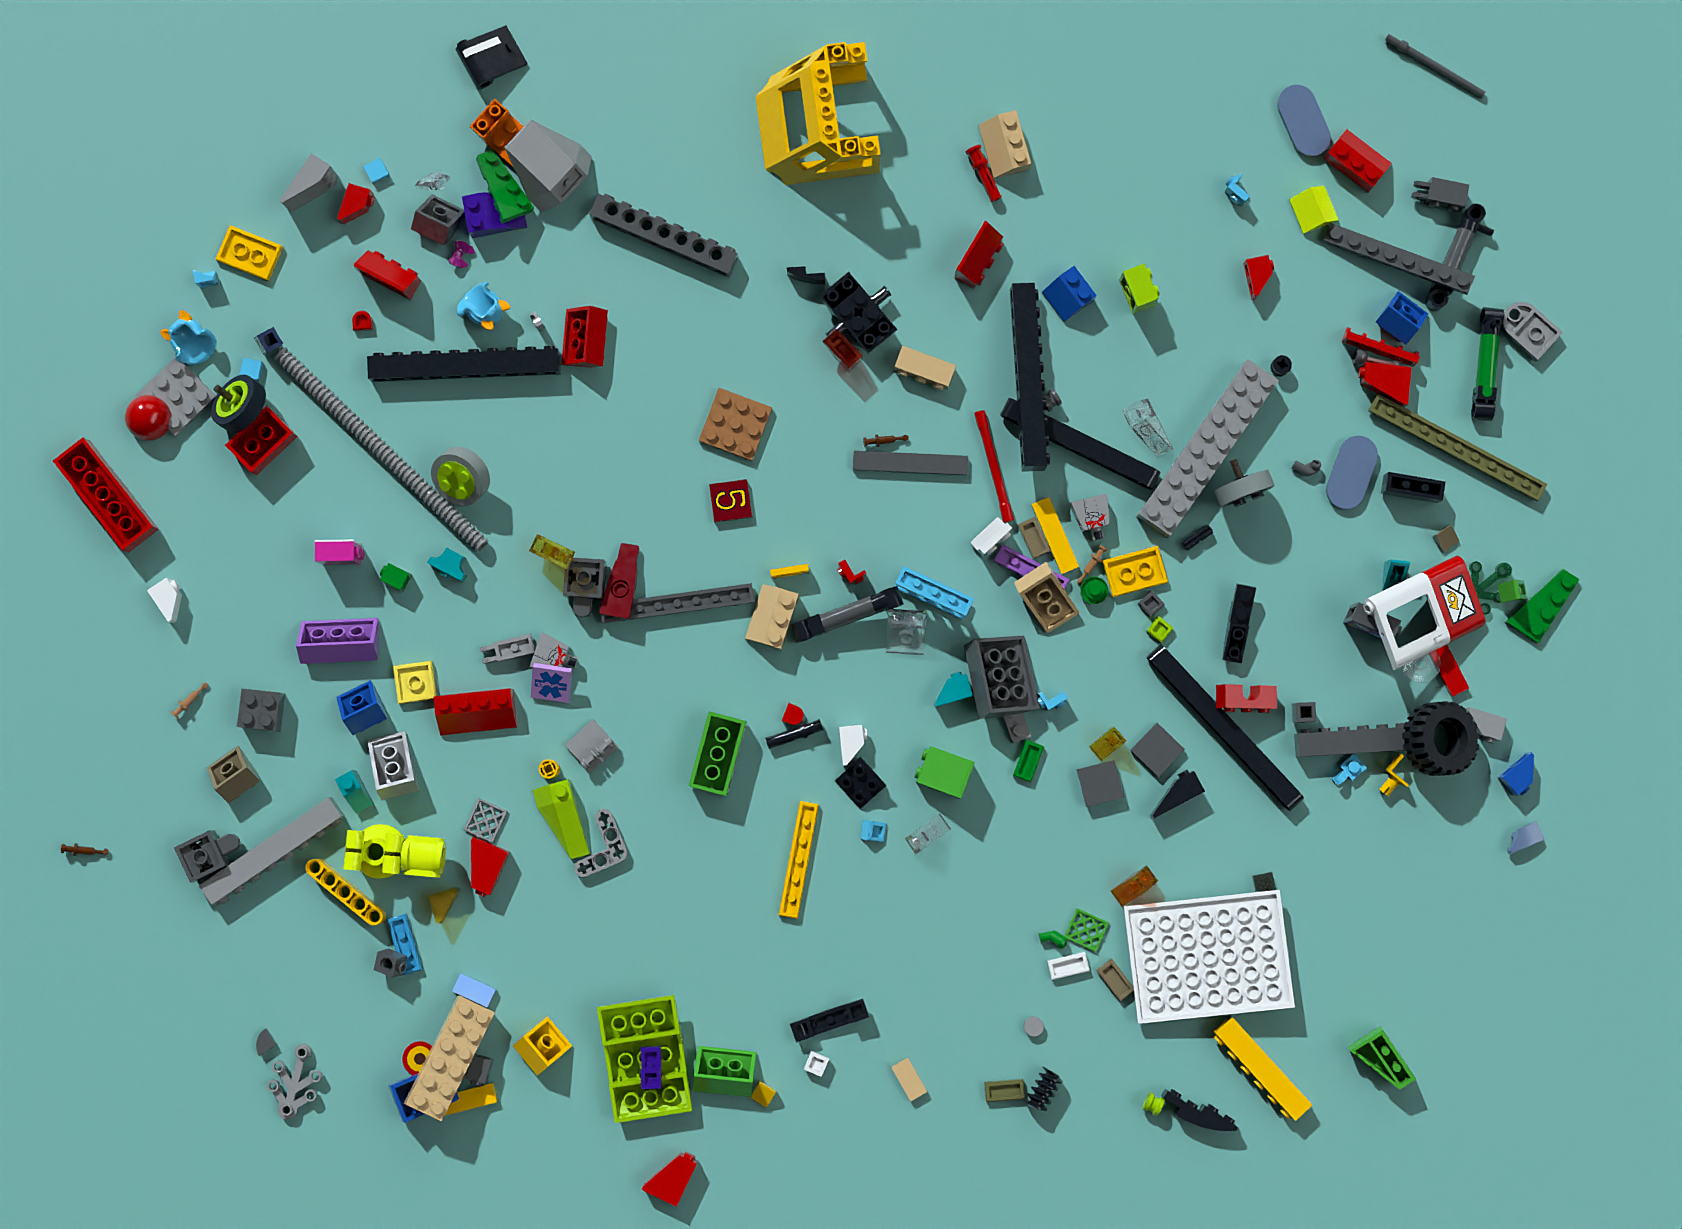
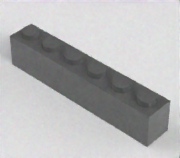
[1294,723,1405,757]

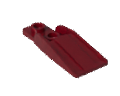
[599,543,640,619]

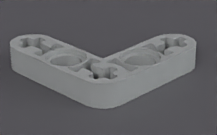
[574,809,628,877]

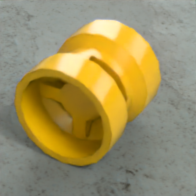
[539,759,560,779]

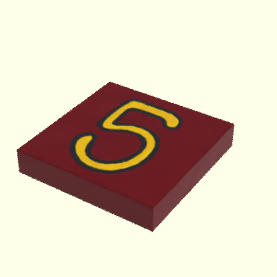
[709,479,752,523]

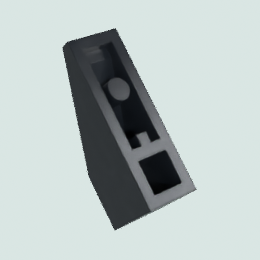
[1150,769,1205,819]

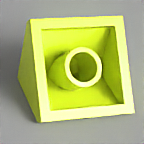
[1289,186,1339,234]

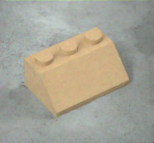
[978,110,1031,179]
[745,584,799,650]

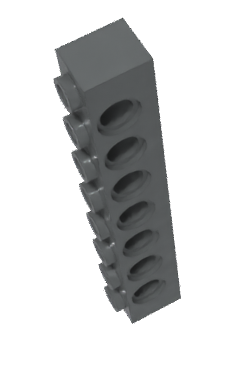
[589,194,738,278]

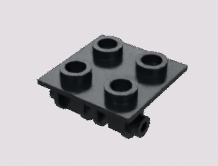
[835,757,887,809]

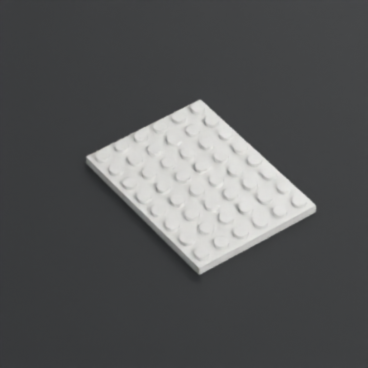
[1124,890,1295,1024]

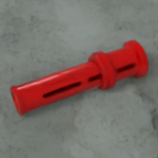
[965,144,1002,202]

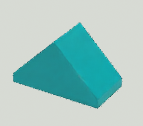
[1382,559,1410,591]

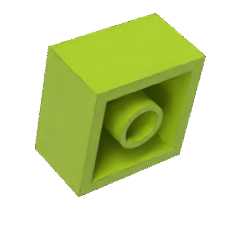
[1119,263,1160,314]

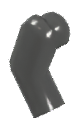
[1291,460,1321,476]

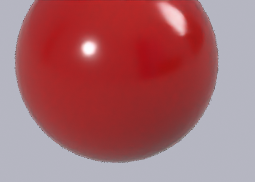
[125,395,171,441]

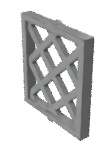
[464,798,508,843]

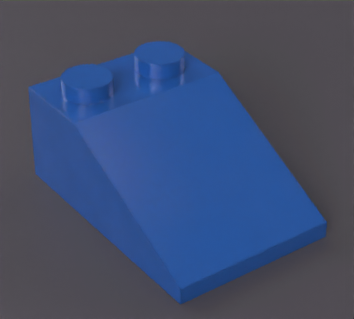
[388,1073,459,1123]

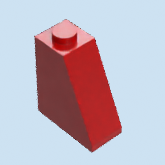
[1358,362,1412,407]
[471,837,510,897]
[641,1152,698,1207]

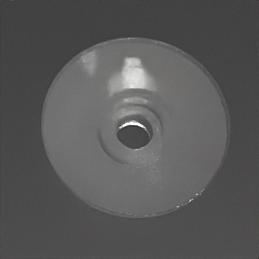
[1402,650,1441,683]

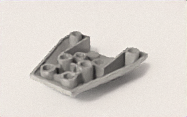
[505,119,592,212]

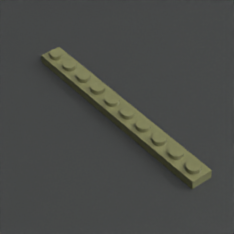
[1368,394,1547,502]

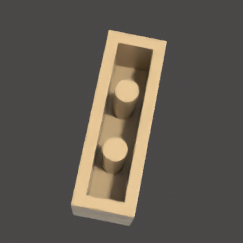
[894,346,956,391]

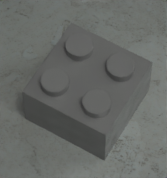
[237,689,285,732]

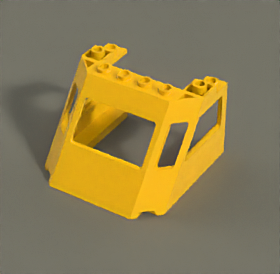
[755,42,881,185]

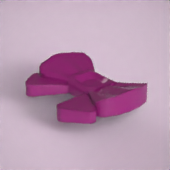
[448,240,475,268]

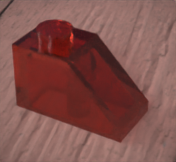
[822,328,863,372]

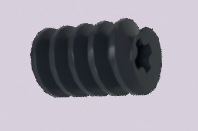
[1024,1066,1063,1111]

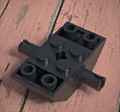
[819,272,898,354]

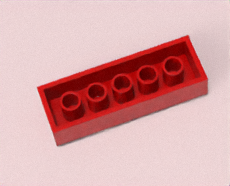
[53,437,159,553]

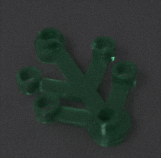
[1469,561,1512,615]

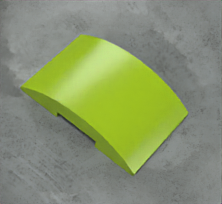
[597,995,692,1123]

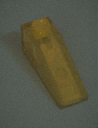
[529,534,575,569]

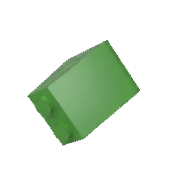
[914,746,975,799]

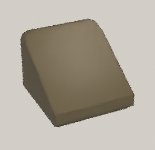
[1433,525,1459,552]

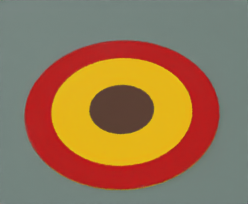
[402,1041,432,1075]

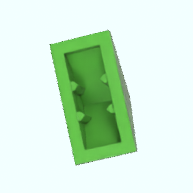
[1497,580,1527,603]

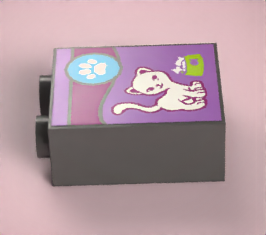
[1343,602,1402,640]

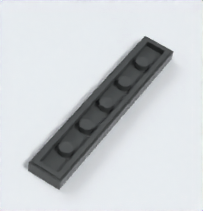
[853,451,968,476]

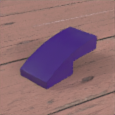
[641,1046,662,1089]

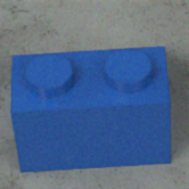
[1042,266,1097,322]
[1376,291,1429,345]
[336,680,387,735]

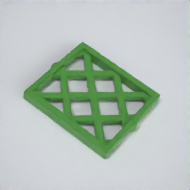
[1065,908,1109,952]

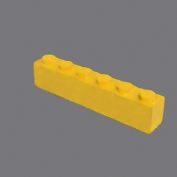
[1213,1016,1312,1121]

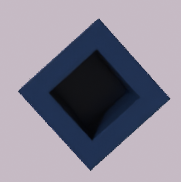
[254,327,283,355]

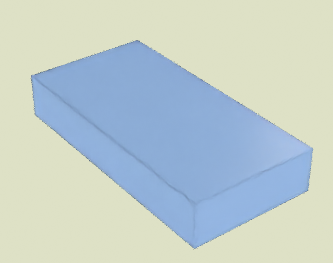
[452,973,496,1007]

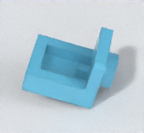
[1225,173,1250,206]
[1037,692,1068,711]

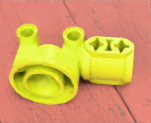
[343,824,446,879]

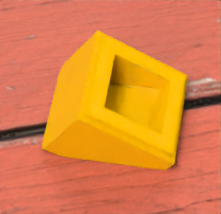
[750,1081,776,1108]

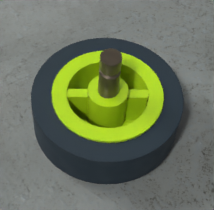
[211,375,266,433]

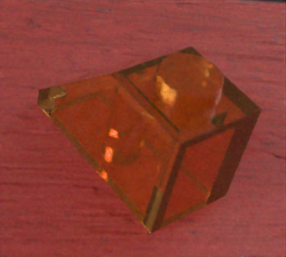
[1111,865,1158,906]

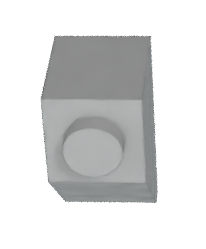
[1465,707,1507,743]

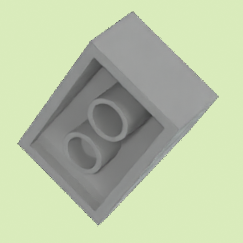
[279,153,338,212]
[368,731,419,800]

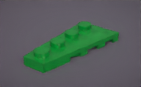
[476,150,534,223]
[1505,569,1580,643]

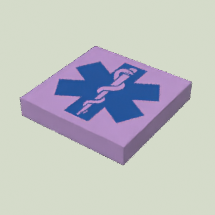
[531,663,572,703]

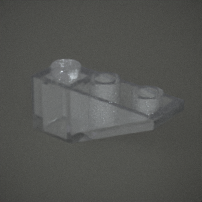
[1122,398,1173,458]

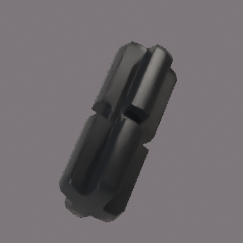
[1182,525,1213,550]

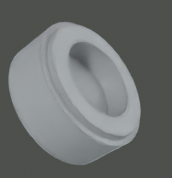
[1024,1016,1044,1037]

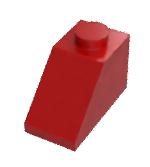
[337,183,375,224]
[1243,255,1274,300]

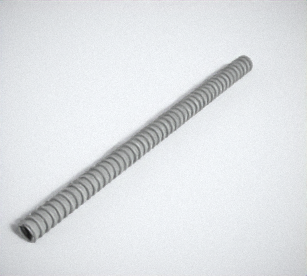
[274,347,488,552]

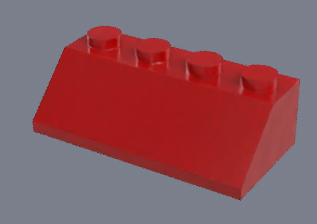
[433,688,517,736]

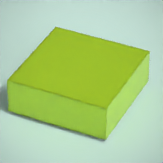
[1146,616,1173,643]

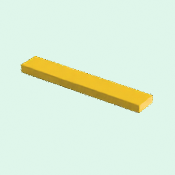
[779,801,819,919]

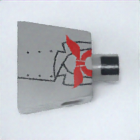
[1070,493,1110,541]
[530,632,579,669]

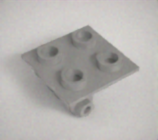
[565,719,619,773]

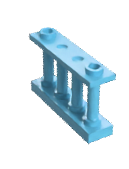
[895,566,974,620]

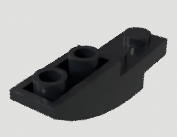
[1222,583,1256,664]
[1161,1089,1238,1131]

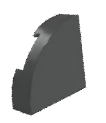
[256,1028,277,1056]

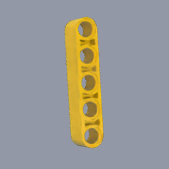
[305,859,386,926]

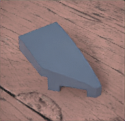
[1507,821,1544,854]

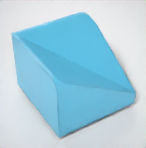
[193,270,219,288]

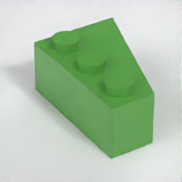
[1348,1026,1416,1090]

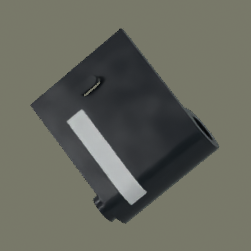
[455,25,528,90]

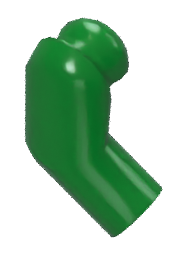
[1039,930,1067,949]

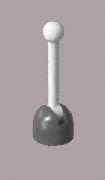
[1352,348,1399,366]

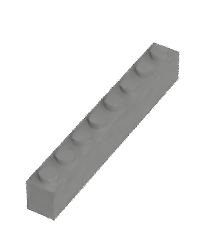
[199,797,345,906]

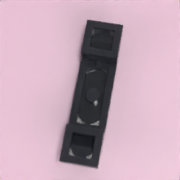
[790,998,870,1043]

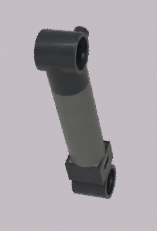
[1425,203,1494,311]
[790,586,904,643]

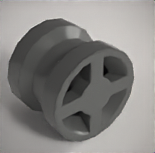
[1042,388,1062,412]

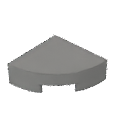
[530,311,545,330]

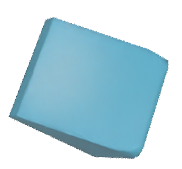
[861,820,886,842]

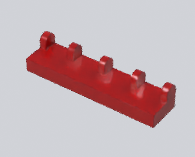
[1341,327,1420,367]

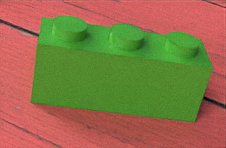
[693,1046,756,1097]

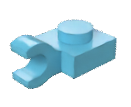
[1332,754,1367,785]

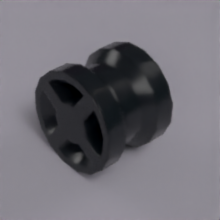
[1270,355,1292,377]

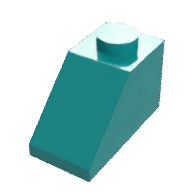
[934,672,973,707]
[335,770,374,814]

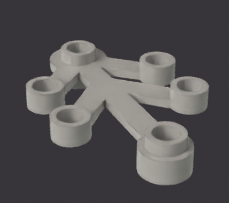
[267,1044,323,1119]

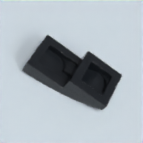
[787,266,826,284]

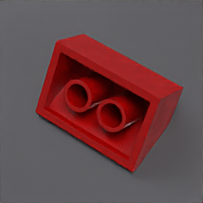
[1323,129,1392,193]
[954,221,1004,289]
[353,250,421,300]
[561,306,608,368]

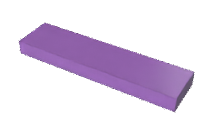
[993,544,1069,589]

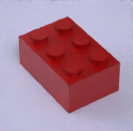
[225,406,298,476]

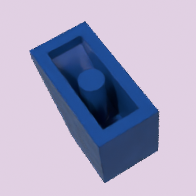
[1498,752,1534,795]

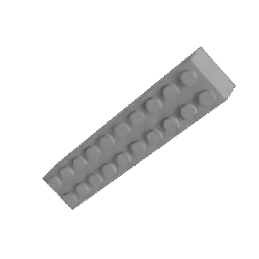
[1136,359,1279,538]

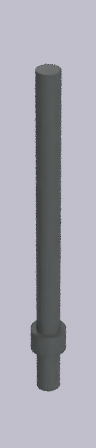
[1385,34,1486,98]

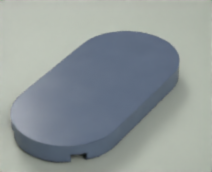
[1277,85,1331,157]
[1326,436,1378,510]

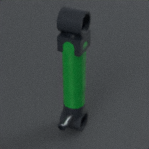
[1471,307,1504,421]

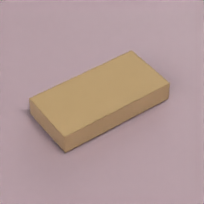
[891,1057,927,1101]

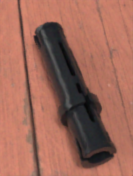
[765,719,824,749]

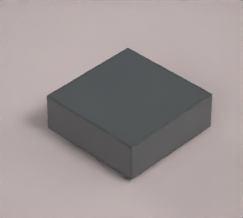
[1137,590,1165,617]

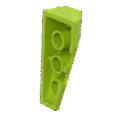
[533,779,590,859]

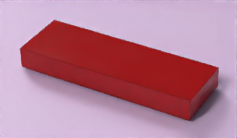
[1429,644,1469,697]

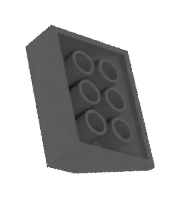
[964,635,1040,719]

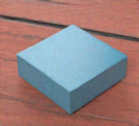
[364,158,390,184]
[240,358,263,381]

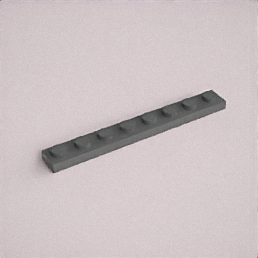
[1323,223,1475,295]
[600,583,755,624]

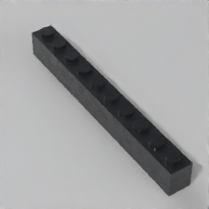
[1010,283,1050,472]
[367,346,561,382]

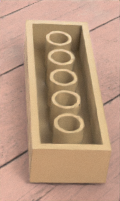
[404,996,495,1121]

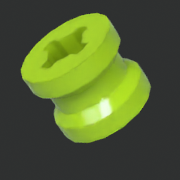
[1142,1092,1165,1117]

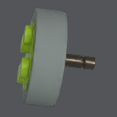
[431,447,490,506]

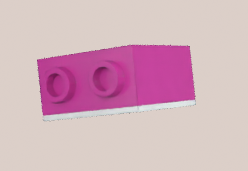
[315,539,364,565]

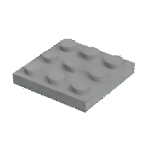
[136,358,216,437]

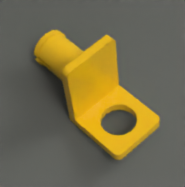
[1379,752,1410,797]

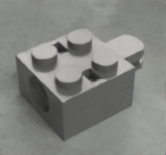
[563,557,606,617]
[174,830,241,883]

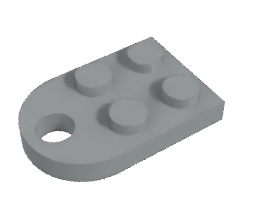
[1502,302,1563,361]

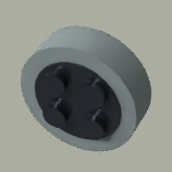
[1214,459,1275,507]

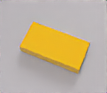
[770,564,809,579]

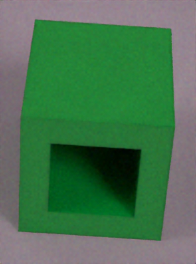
[380,563,412,592]

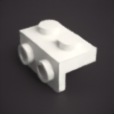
[971,517,1012,556]

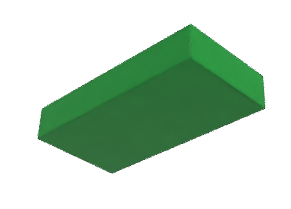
[1013,740,1044,782]

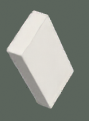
[1047,952,1090,980]

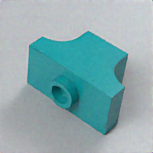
[427,547,467,583]

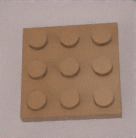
[699,388,772,461]

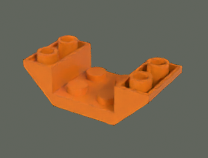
[469,99,524,168]

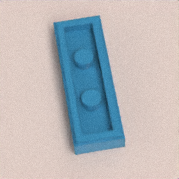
[387,913,423,975]

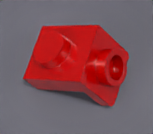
[837,559,867,585]

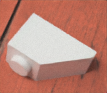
[147,577,182,624]
[839,725,868,766]

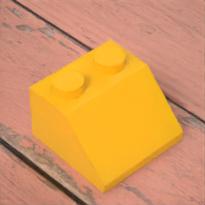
[513,1016,572,1076]

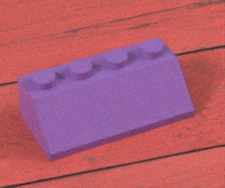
[296,618,379,664]

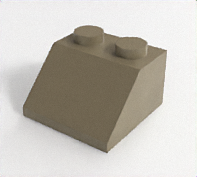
[207,746,260,803]

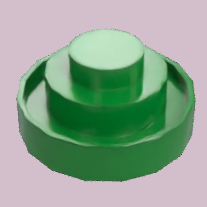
[1080,576,1109,605]

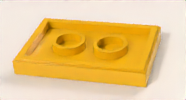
[215,225,283,282]
[1102,546,1168,598]

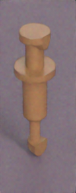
[1077,545,1108,585]
[170,683,209,719]

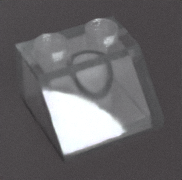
[885,609,927,655]

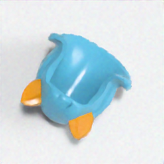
[457,282,510,331]
[160,310,217,366]

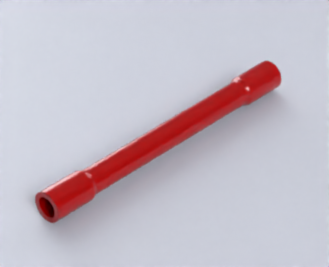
[974,410,1014,523]

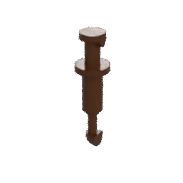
[863,434,909,447]
[61,843,109,856]

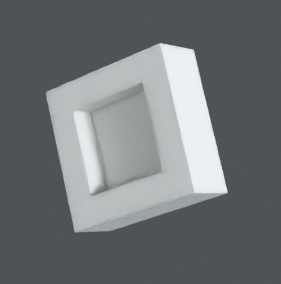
[804,1051,829,1077]

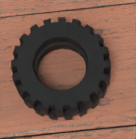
[1402,701,1480,776]

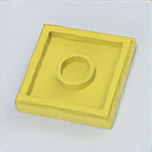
[393,661,437,704]

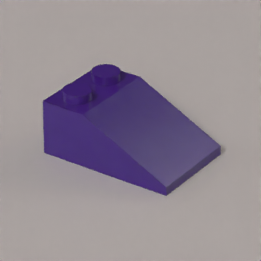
[462,192,528,238]

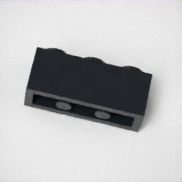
[1381,472,1446,503]

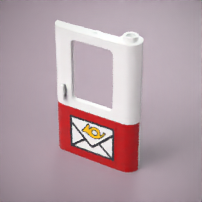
[1363,556,1486,671]

